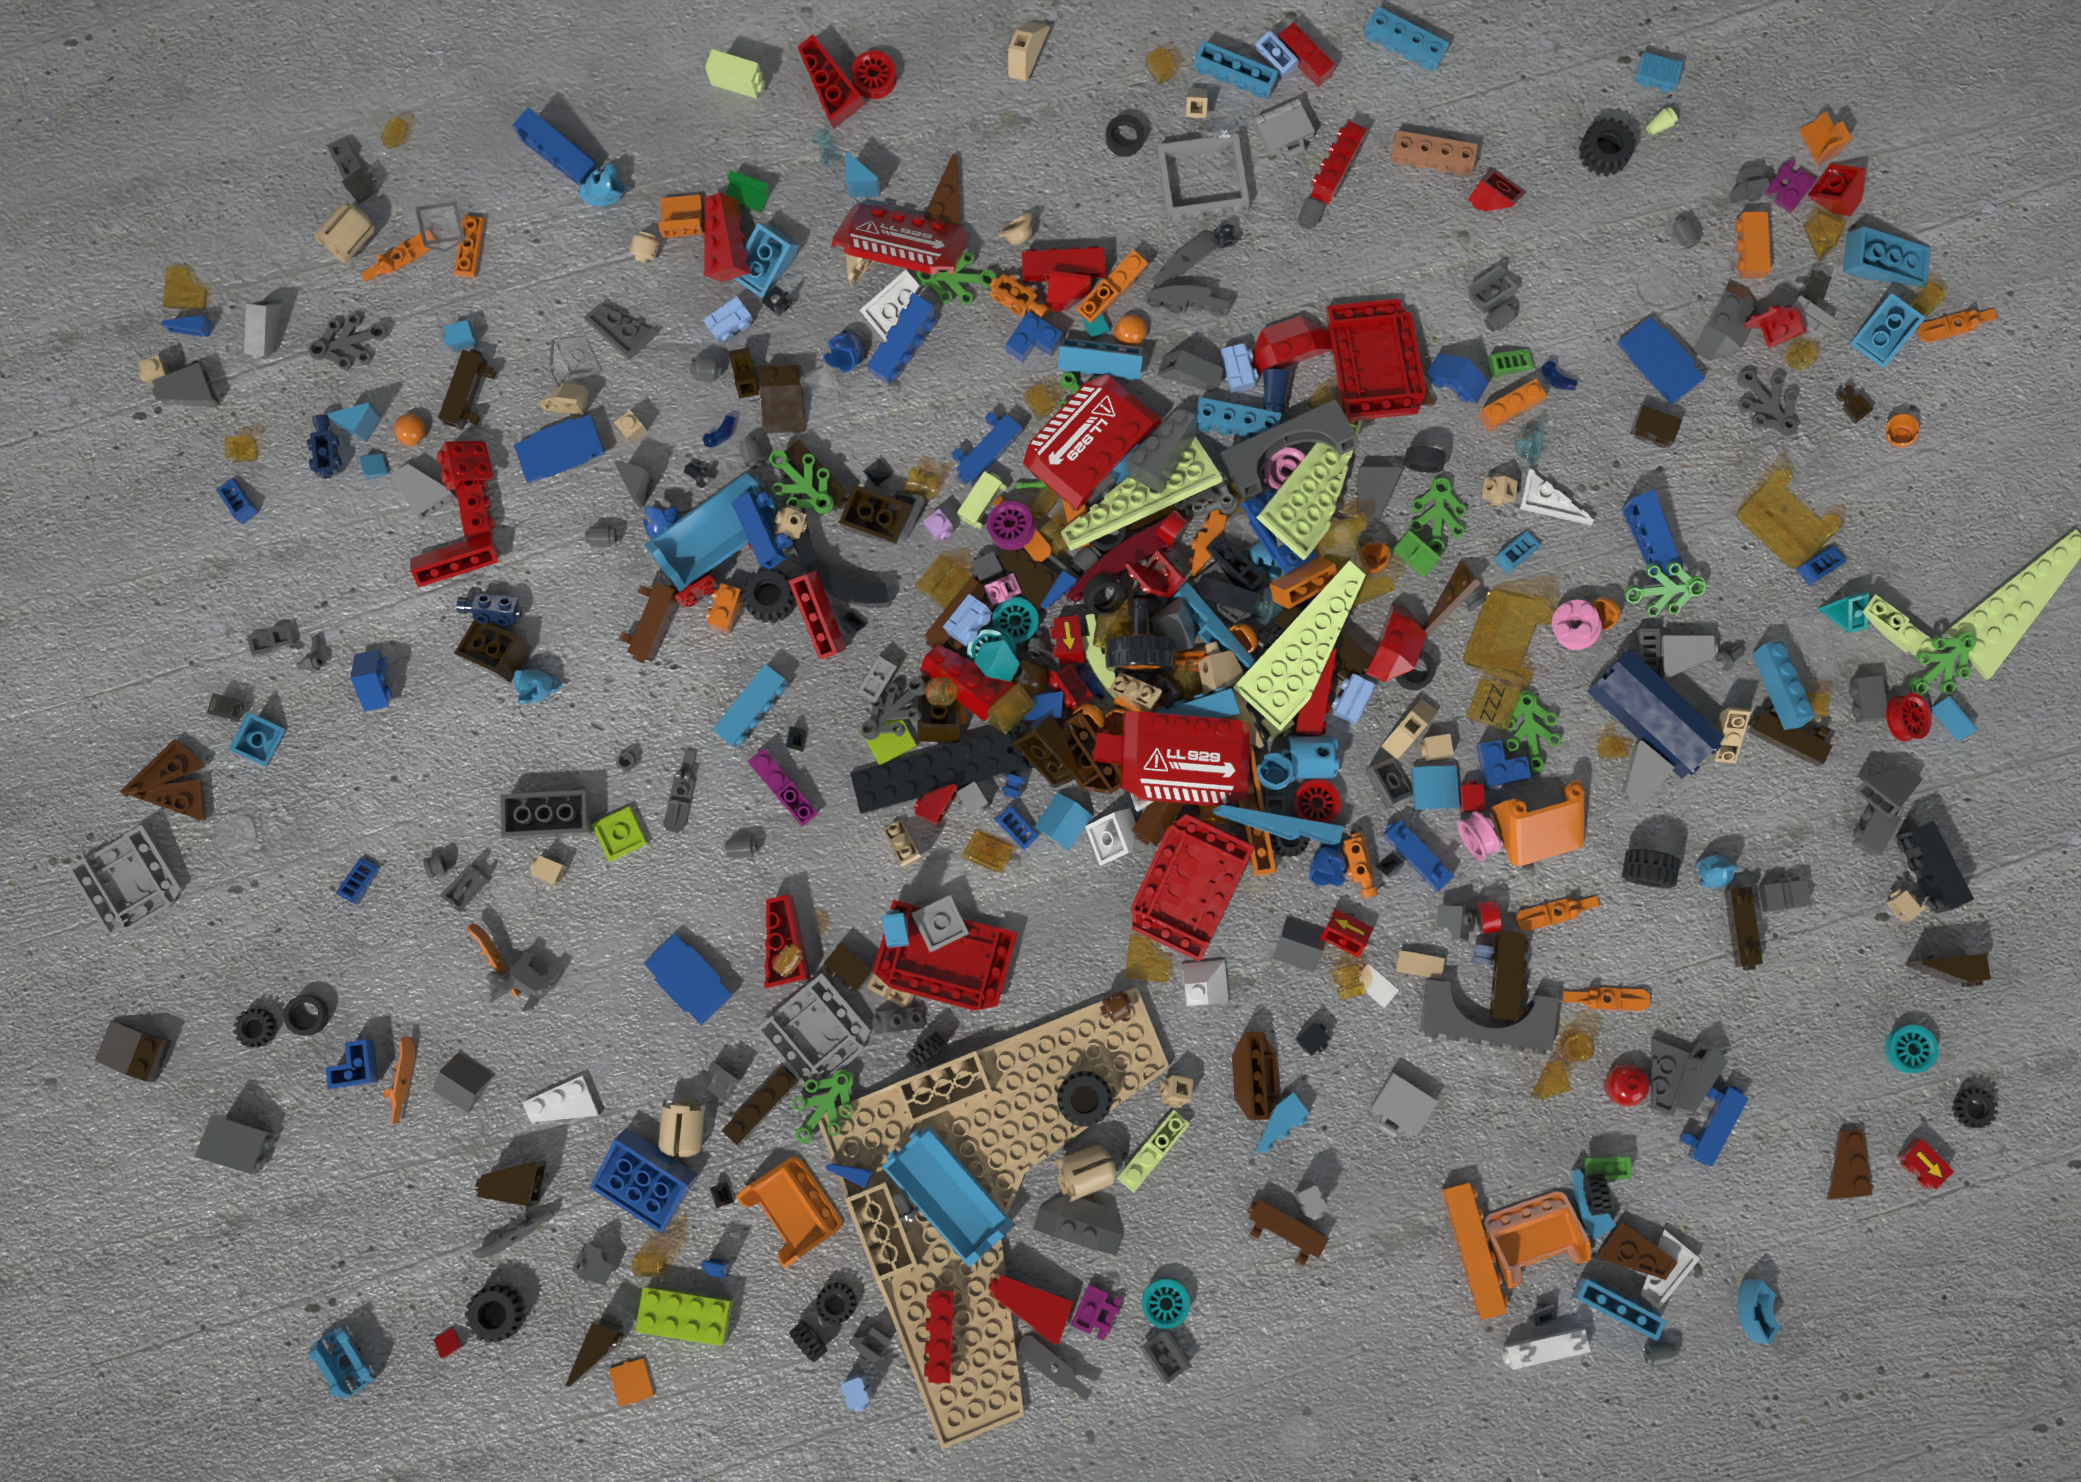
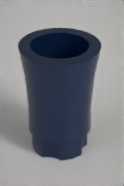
[1263,369,1292,415]

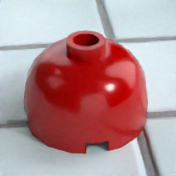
[1604,1063,1650,1107]

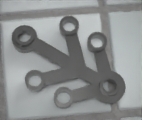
[309,313,387,371]
[1737,369,1799,436]
[1174,473,1238,517]
[861,676,927,740]

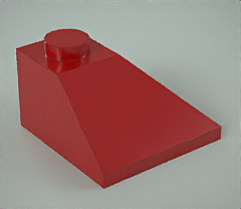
[1808,164,1866,217]
[1468,169,1526,212]
[1046,270,1091,312]
[913,784,958,828]

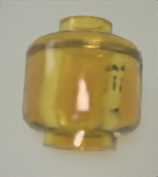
[1785,340,1818,371]
[925,678,958,706]

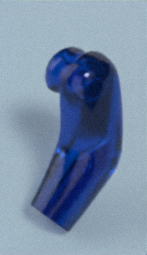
[1541,361,1577,391]
[702,415,736,448]
[1076,663,1108,699]

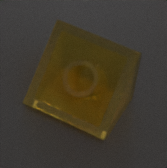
[1803,209,1847,262]
[914,554,971,610]
[1093,613,1150,649]
[1163,659,1204,703]
[988,682,1036,734]
[961,830,1014,876]
[1530,1058,1572,1100]

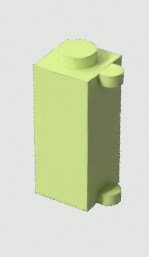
[957,471,1007,529]

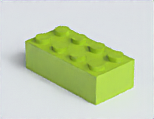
[635,1285,733,1346]

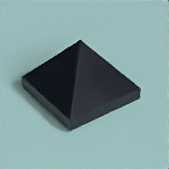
[863,459,892,487]
[840,612,867,634]
[786,726,807,752]
[1376,853,1404,878]
[710,1182,734,1209]
[1533,1303,1556,1326]

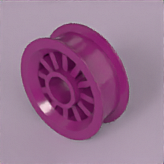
[987,501,1035,550]

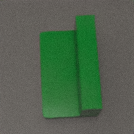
[725,170,771,213]

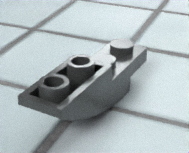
[1145,285,1230,317]

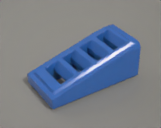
[161,316,212,337]
[216,477,258,524]
[1797,545,1847,586]
[1041,571,1078,610]
[993,805,1039,851]
[336,857,380,905]
[825,1163,874,1188]
[701,1257,730,1279]

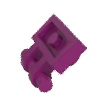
[1765,160,1817,214]
[1070,1284,1122,1341]

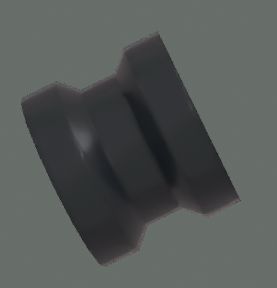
[1214,224,1238,248]

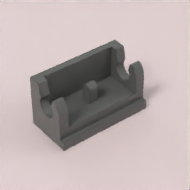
[439,864,490,912]

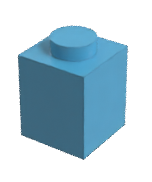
[443,320,478,352]

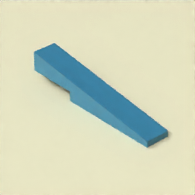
[1170,582,1256,675]
[1213,805,1344,846]

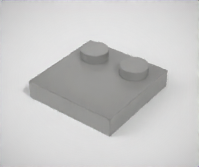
[911,895,969,952]

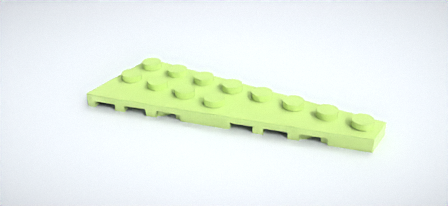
[1945,529,2081,680]

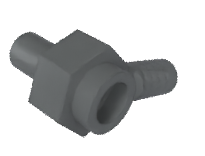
[1025,631,1059,663]
[297,637,324,672]

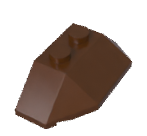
[1062,712,1121,795]
[1232,1032,1279,1121]

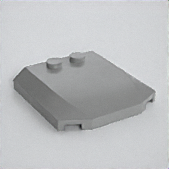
[66,824,182,932]
[755,973,870,1087]

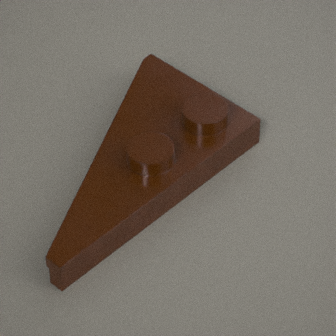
[924,154,961,226]
[1423,561,1481,636]
[120,739,206,797]
[131,780,206,821]

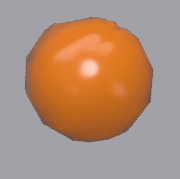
[1114,314,1147,346]
[394,413,426,446]
[1886,413,1919,448]
[1357,541,1391,573]
[1592,596,1621,630]
[1228,623,1258,653]
[1072,703,1105,733]
[1104,708,1128,736]

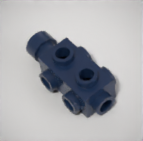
[307,415,342,479]
[456,592,522,626]

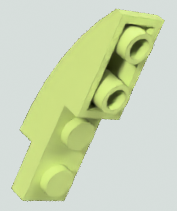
[1862,594,1939,661]
[1082,614,1117,698]
[1117,1110,1190,1193]

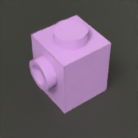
[923,509,953,543]

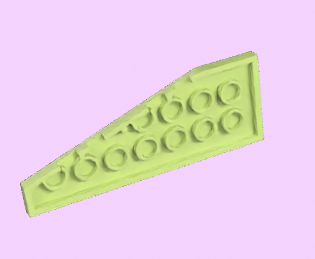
[1256,420,1362,560]
[1061,437,1223,551]
[1233,561,1365,731]

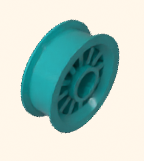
[992,597,1039,646]
[967,626,1016,663]
[1884,1025,1939,1073]
[1141,1278,1190,1329]

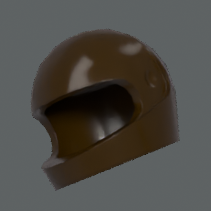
[1014,658,1049,697]

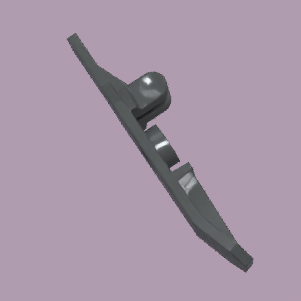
[1152,232,1218,287]
[663,749,696,833]
[472,1211,555,1258]
[1017,1335,1092,1401]

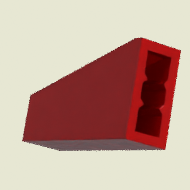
[988,1274,1073,1345]

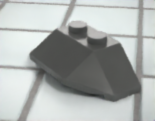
[1692,280,1760,361]
[1033,1194,1123,1255]

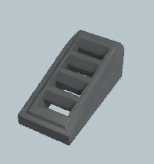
[1636,629,1660,673]

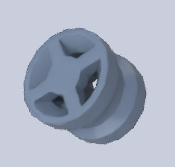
[1471,945,1496,966]

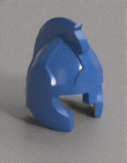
[823,329,865,372]
[643,506,681,539]
[1309,844,1346,886]

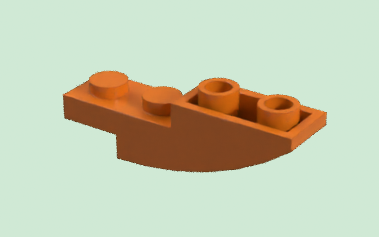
[1076,249,1149,323]
[1188,493,1227,577]

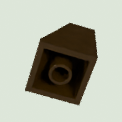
[475,1160,547,1207]

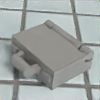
[1253,98,1315,159]
[1371,1073,1438,1138]

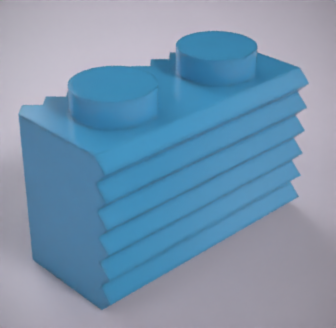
[1634,52,1683,93]

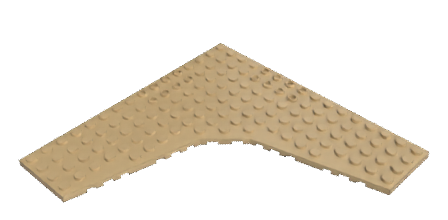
[818,987,1170,1449]

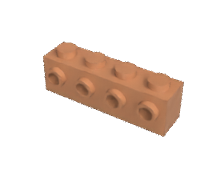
[1390,130,1478,176]

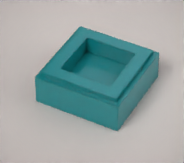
[1082,313,1110,340]

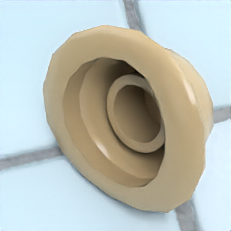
[997,212,1033,246]

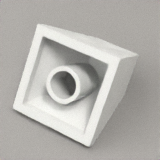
[1085,808,1136,866]
[1182,960,1229,1007]

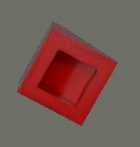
[433,1327,463,1360]

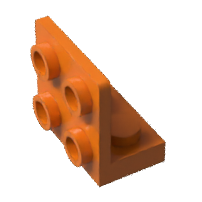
[658,195,704,238]

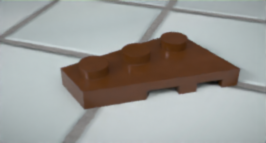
[1826,1129,1873,1200]
[1597,1222,1678,1280]

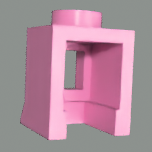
[984,573,1021,605]

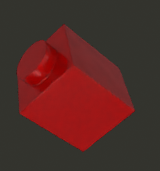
[1458,781,1485,813]

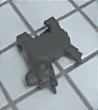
[486,951,560,1012]

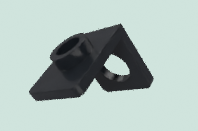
[762,287,792,317]

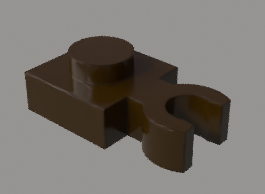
[1835,385,1874,424]

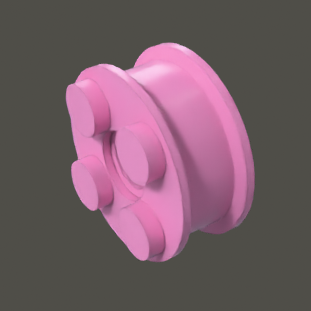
[1263,447,1305,492]
[1552,600,1602,650]
[1457,811,1503,862]

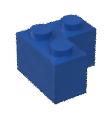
[1005,311,1063,363]
[1426,353,1489,403]
[350,649,393,712]
[1476,740,1531,789]
[325,1039,379,1089]

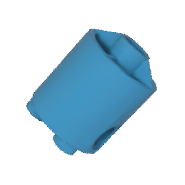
[1280,736,1339,779]

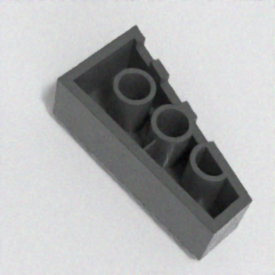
[1125,407,1198,494]

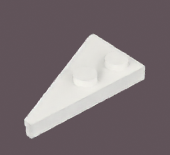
[1519,469,1594,525]

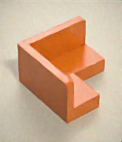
[1799,112,1852,165]

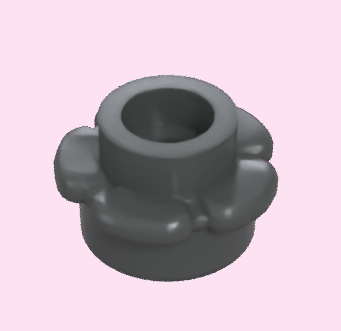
[616,751,637,772]

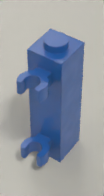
[951,412,1022,487]
[731,492,793,570]
[1383,820,1454,892]
[1679,1085,1749,1167]

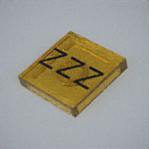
[1466,678,1522,731]

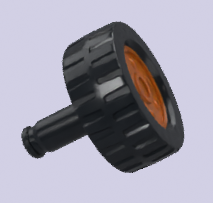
[1105,598,1177,674]

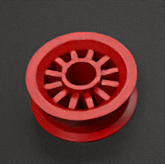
[851,50,897,99]
[1886,693,1932,742]
[1292,779,1341,824]

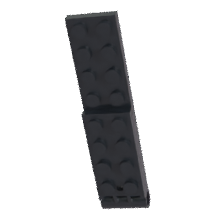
[850,724,1035,815]

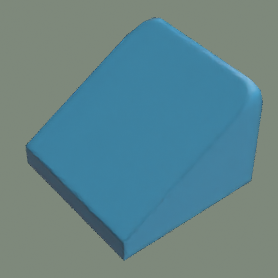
[359,454,388,480]

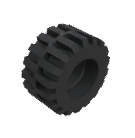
[1579,118,1636,176]
[741,568,796,623]
[1622,849,1681,888]
[1057,1071,1112,1127]
[465,1285,526,1343]

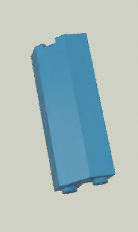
[644,473,780,592]
[882,1125,1015,1267]

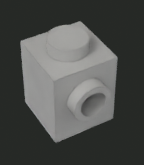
[957,781,989,817]

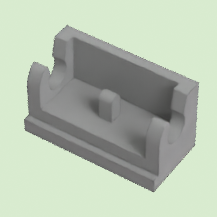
[855,656,897,703]

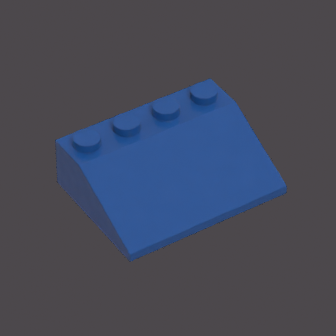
[589,1128,698,1234]

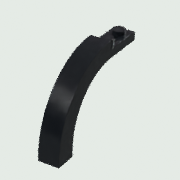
[791,493,890,608]

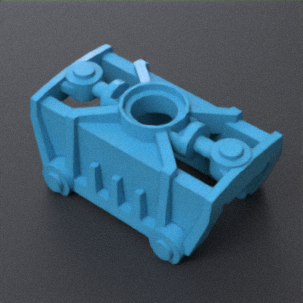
[308,1324,376,1399]

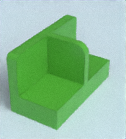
[1392,530,1441,578]
[1584,1157,1632,1180]

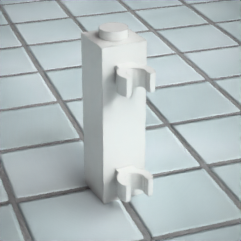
[1502,1328,1591,1370]

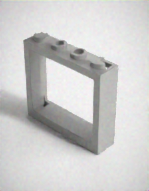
[1156,133,1249,223]

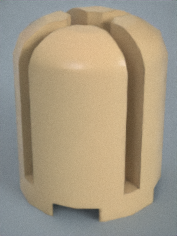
[314,203,375,263]
[658,1099,705,1157]
[1054,1145,1116,1202]

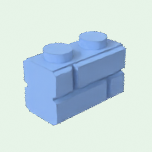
[1255,30,1299,79]
[703,296,753,344]
[1220,343,1258,393]
[943,594,993,646]
[1331,674,1376,725]
[841,1372,873,1412]

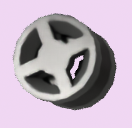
[1463,587,1487,612]
[423,853,447,879]

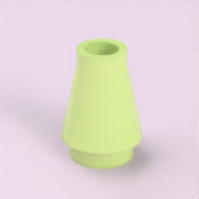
[1645,107,1678,136]

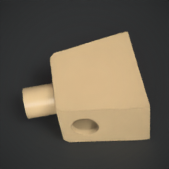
[1198,642,1244,694]

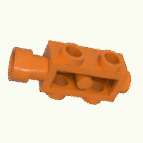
[990,274,1049,320]
[1342,832,1378,898]

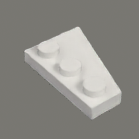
[859,270,920,342]
[522,1076,600,1122]
[1640,1229,1700,1310]

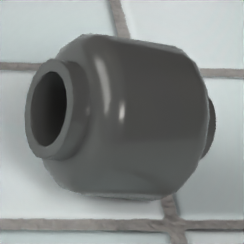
[690,354,721,382]

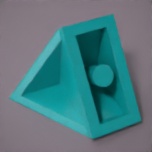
[1817,592,1869,634]
[974,640,1021,682]

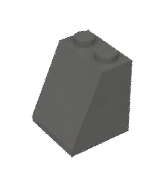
[195,1114,274,1174]

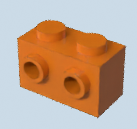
[706,583,743,634]

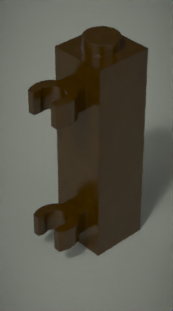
[438,349,497,430]
[778,439,849,514]
[1333,630,1372,681]
[1748,704,1833,767]
[1724,887,1763,971]

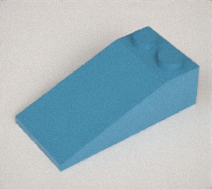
[1843,226,1931,288]

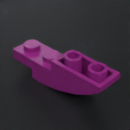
[747,748,819,827]

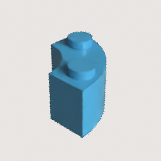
[1738,1279,1781,1344]

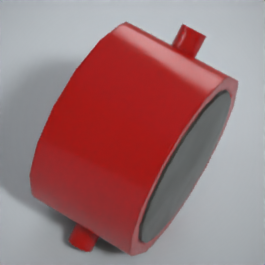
[1156,510,1189,546]
[1475,900,1501,934]

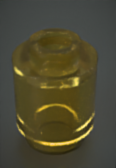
[381,116,407,149]
[1028,487,1058,518]
[772,944,804,978]

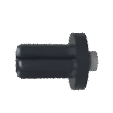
[683,463,712,488]

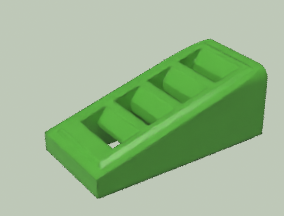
[1488,349,1534,378]

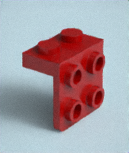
[1744,305,1807,348]
[437,440,493,490]
[1125,550,1186,598]
[669,571,719,608]
[1049,664,1094,712]

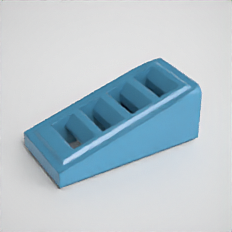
[1494,530,1541,574]

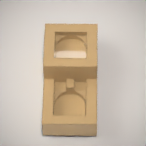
[1396,950,1445,980]
[867,974,915,1008]

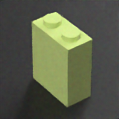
[705,49,765,99]

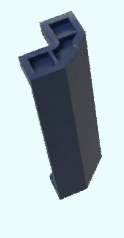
[1587,649,1725,779]

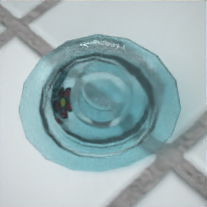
[1515,424,1544,466]
[1253,586,1283,625]

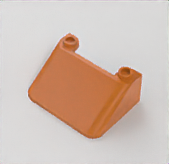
[1491,780,1584,867]
[735,1157,842,1269]
[1484,1191,1591,1289]

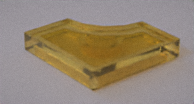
[162,267,208,310]
[1125,935,1170,983]

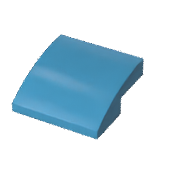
[1411,766,1460,810]

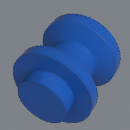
[1001,774,1026,799]

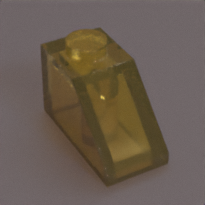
[632,1252,666,1278]

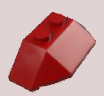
[1250,316,1331,377]
[1366,603,1427,682]

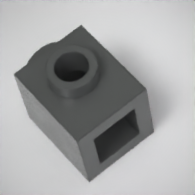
[969,551,1003,584]

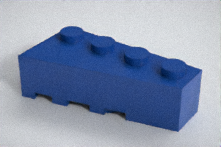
[512,107,597,187]
[867,292,936,385]
[1621,490,1683,585]

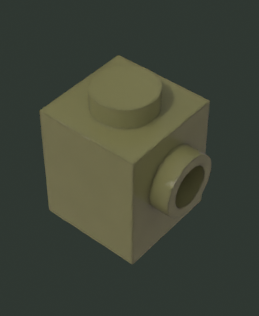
[1260,717,1295,741]

